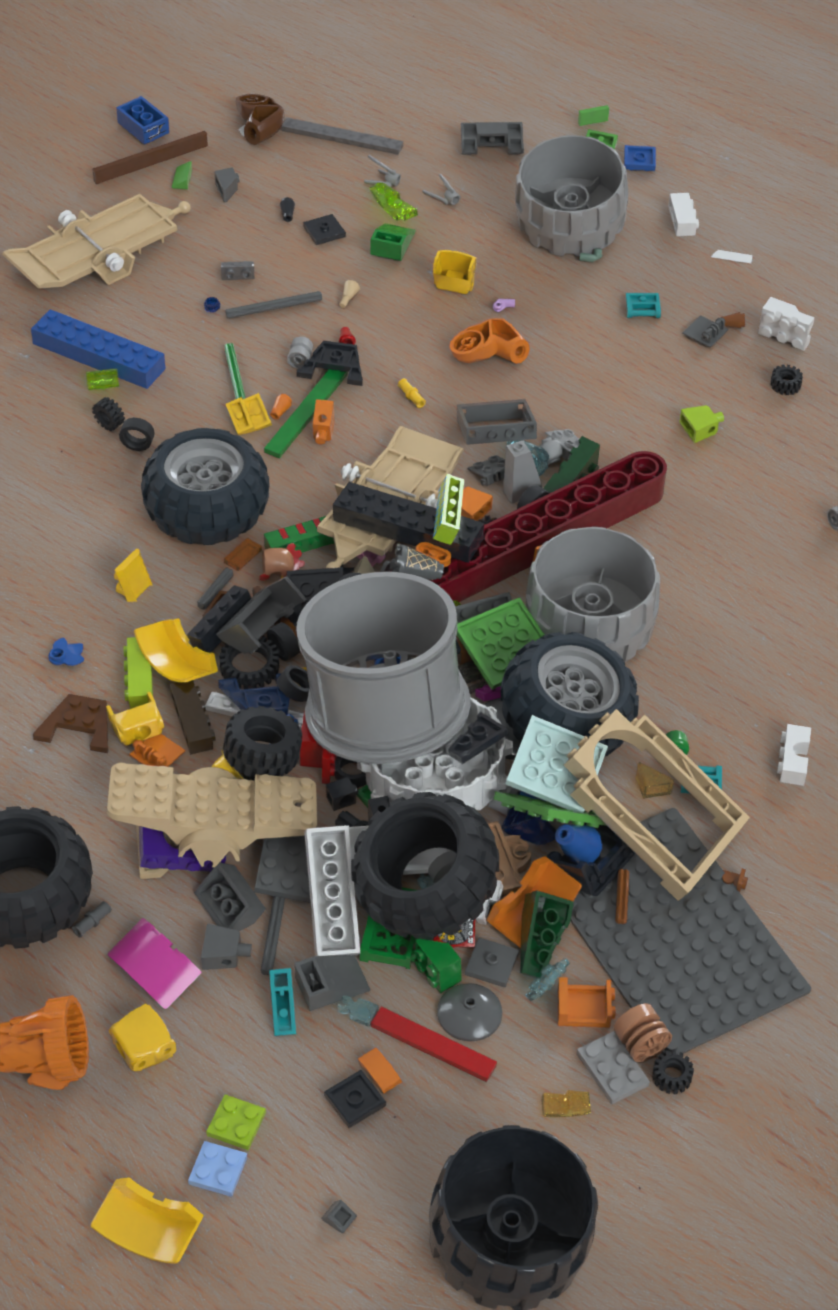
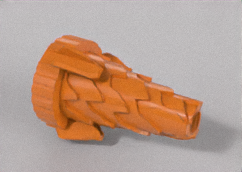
[0,995,89,1090]

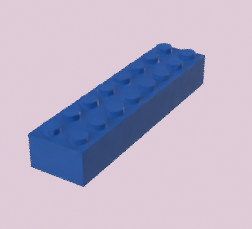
[31,309,166,389]

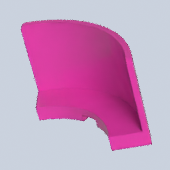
[107,918,202,1009]

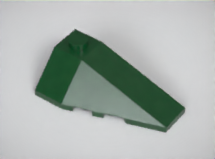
[520,890,574,978]

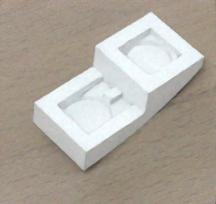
[476,880,504,925]

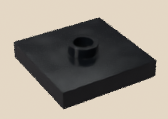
[303,214,346,245]
[324,1070,386,1128]

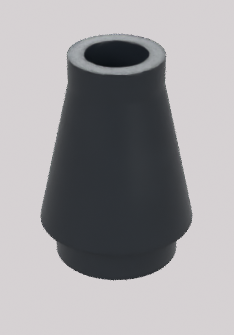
[279,197,295,222]

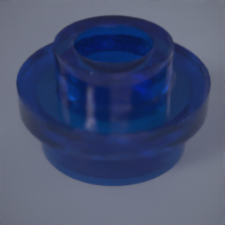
[204,297,221,312]

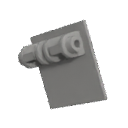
[545,429,580,460]

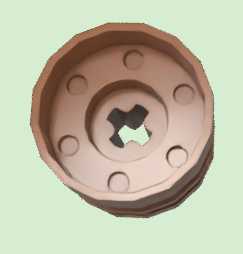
[613,1003,672,1062]

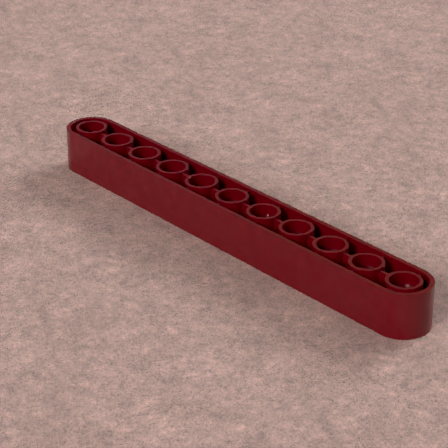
[389,451,667,605]

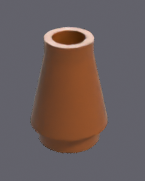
[721,312,745,328]

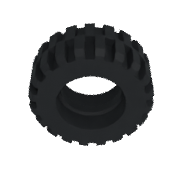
[223,706,302,777]

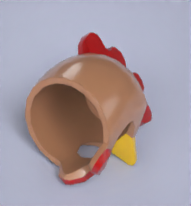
[258,543,305,581]

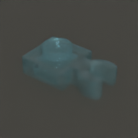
[338,995,379,1027]

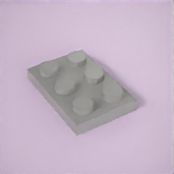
[577,1031,650,1105]

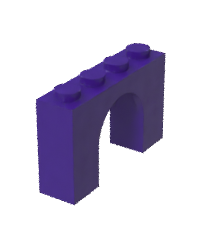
[139,826,226,872]

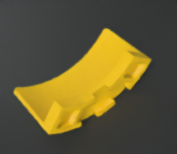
[134,618,218,682]
[91,1177,204,1264]

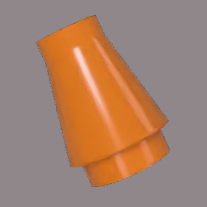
[270,394,292,420]

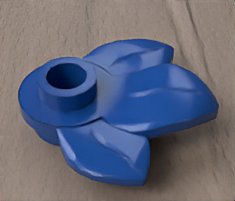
[48,637,84,666]

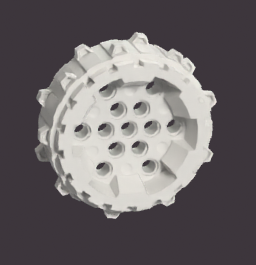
[357,697,513,811]

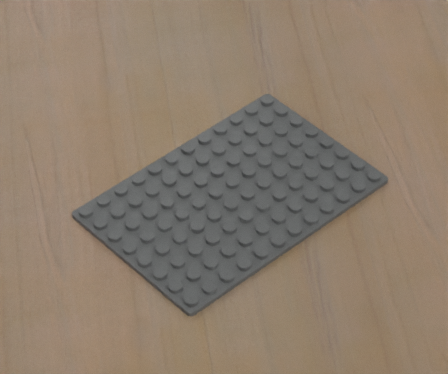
[562,808,811,1056]

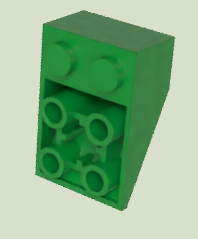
[370,223,416,261]

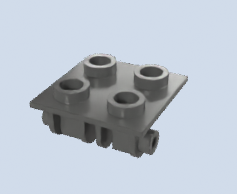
[682,315,729,348]
[467,455,505,486]

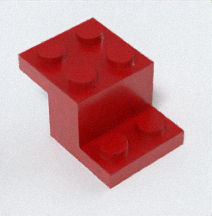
[300,710,337,784]

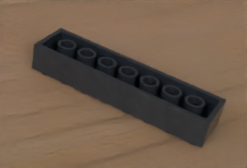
[333,482,484,563]

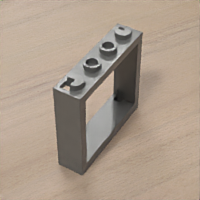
[457,399,537,445]

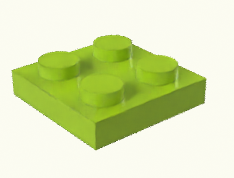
[206,1094,266,1150]

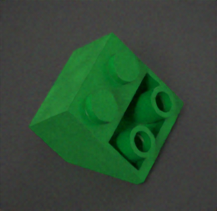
[414,939,462,994]

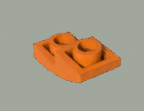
[358,1048,402,1094]

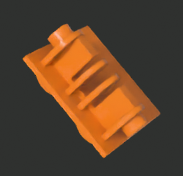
[129,734,186,767]

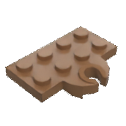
[487,821,531,895]

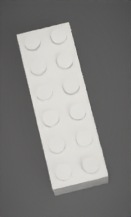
[305,826,360,956]

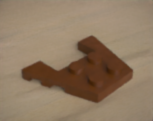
[33,694,108,753]

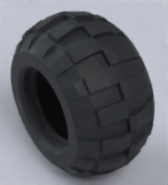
[351,792,499,940]
[0,806,93,949]

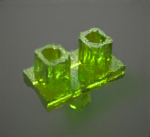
[86,369,119,390]

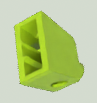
[679,405,724,443]

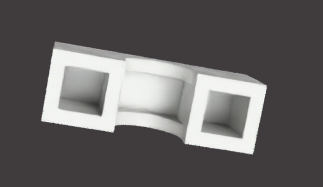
[777,724,811,786]

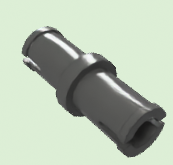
[72,901,112,937]

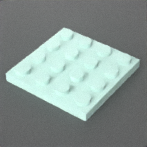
[505,715,608,813]

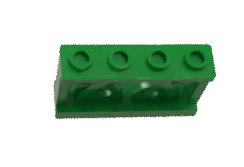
[360,887,417,969]

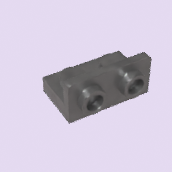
[221,261,255,280]

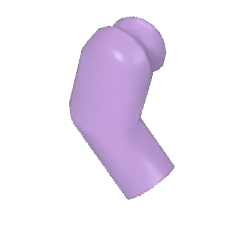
[493,299,515,312]

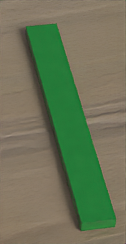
[264,369,348,458]

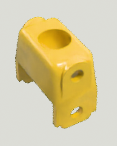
[433,250,476,294]
[106,692,164,745]
[109,1004,176,1071]

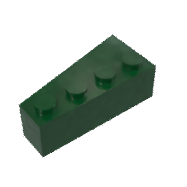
[543,436,600,494]

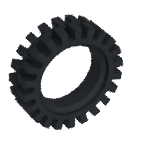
[219,636,280,689]

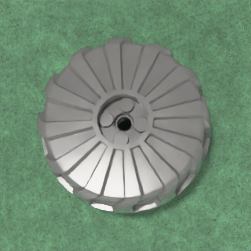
[515,135,628,257]
[526,527,660,662]

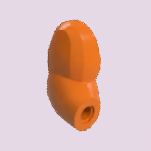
[450,318,530,364]

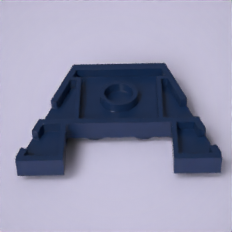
[218,673,290,715]

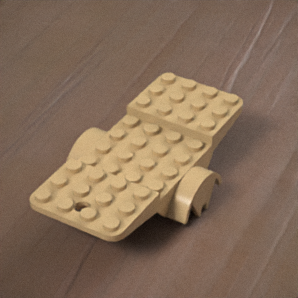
[107,763,317,867]

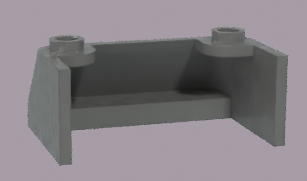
[216,576,306,654]

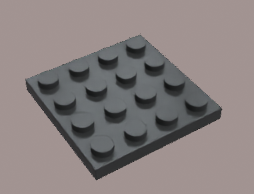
[254,836,311,903]

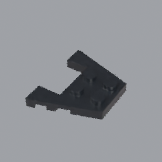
[296,341,363,386]

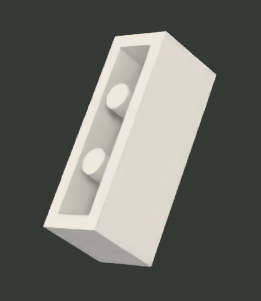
[668,193,699,236]

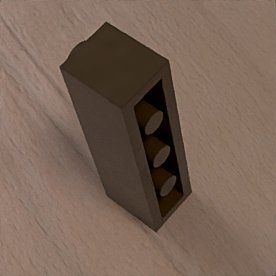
[170,680,216,755]

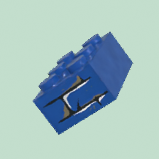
[116,96,170,145]

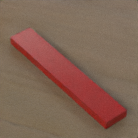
[371,1006,497,1082]

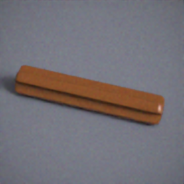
[615,869,629,924]

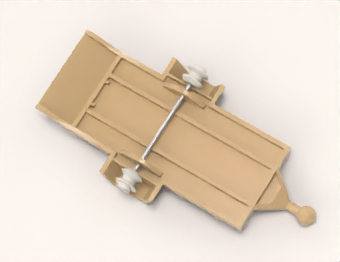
[2,194,191,288]
[317,426,464,568]

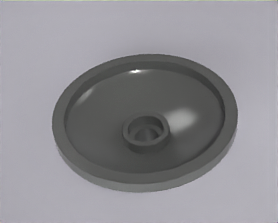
[437,983,502,1042]

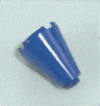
[555,824,602,865]

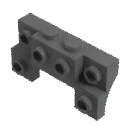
[461,122,524,155]

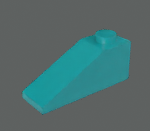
[269,968,296,1036]

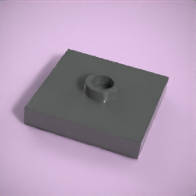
[465,937,519,987]

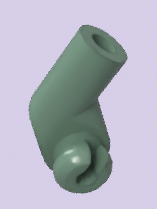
[579,248,603,262]

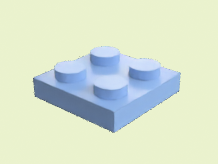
[188,1141,247,1197]

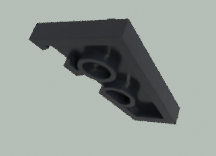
[448,712,508,764]

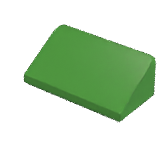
[586,129,618,149]
[172,161,192,189]

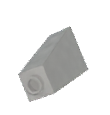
[503,440,542,504]

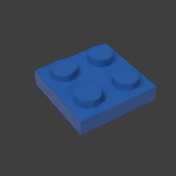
[624,145,656,171]

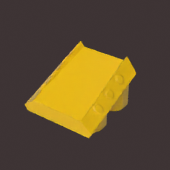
[114,549,153,602]

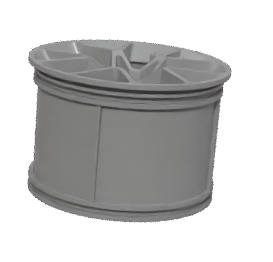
[297,572,470,764]

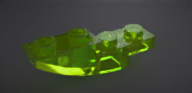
[369,182,418,221]

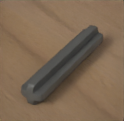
[197,567,234,609]

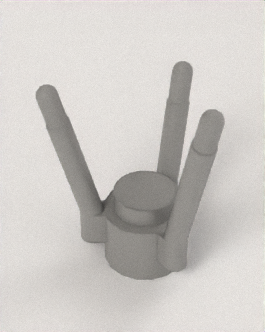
[364,155,401,188]
[423,174,461,205]

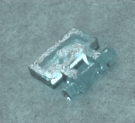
[525,958,570,1001]

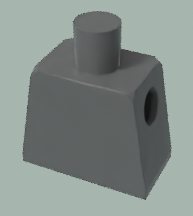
[201,924,252,970]

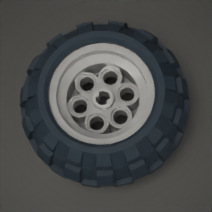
[141,428,270,545]
[501,632,639,757]

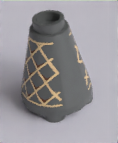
[390,544,444,580]

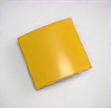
[226,393,272,435]

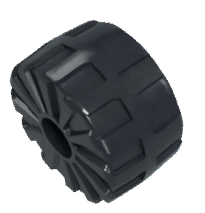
[429,1125,598,1310]

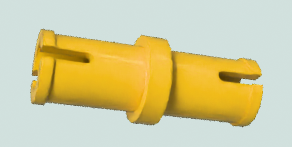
[397,378,426,408]

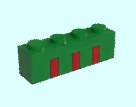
[264,516,334,552]

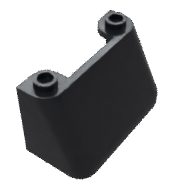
[546,810,635,896]

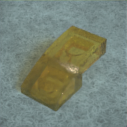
[541,1090,591,1117]

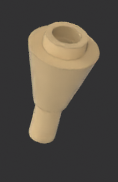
[339,280,360,308]

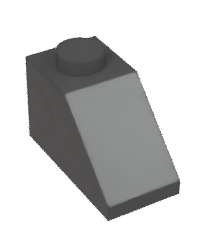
[214,167,240,202]

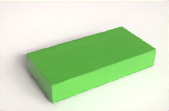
[578,105,609,126]

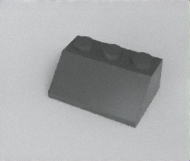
[194,863,266,931]

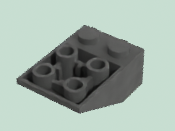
[294,955,370,1011]

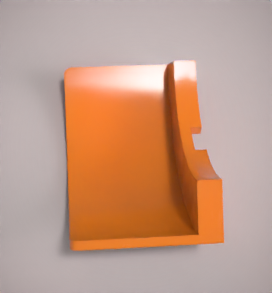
[486,856,582,948]

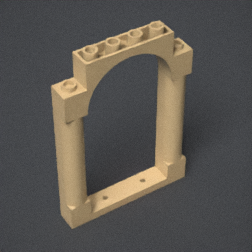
[564,709,750,900]

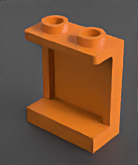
[558,977,616,1028]

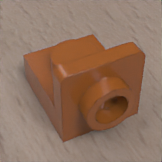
[722,868,748,892]

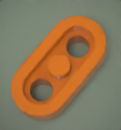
[416,542,451,567]

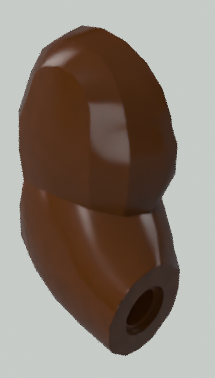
[236,94,284,145]

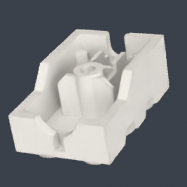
[758,297,814,351]

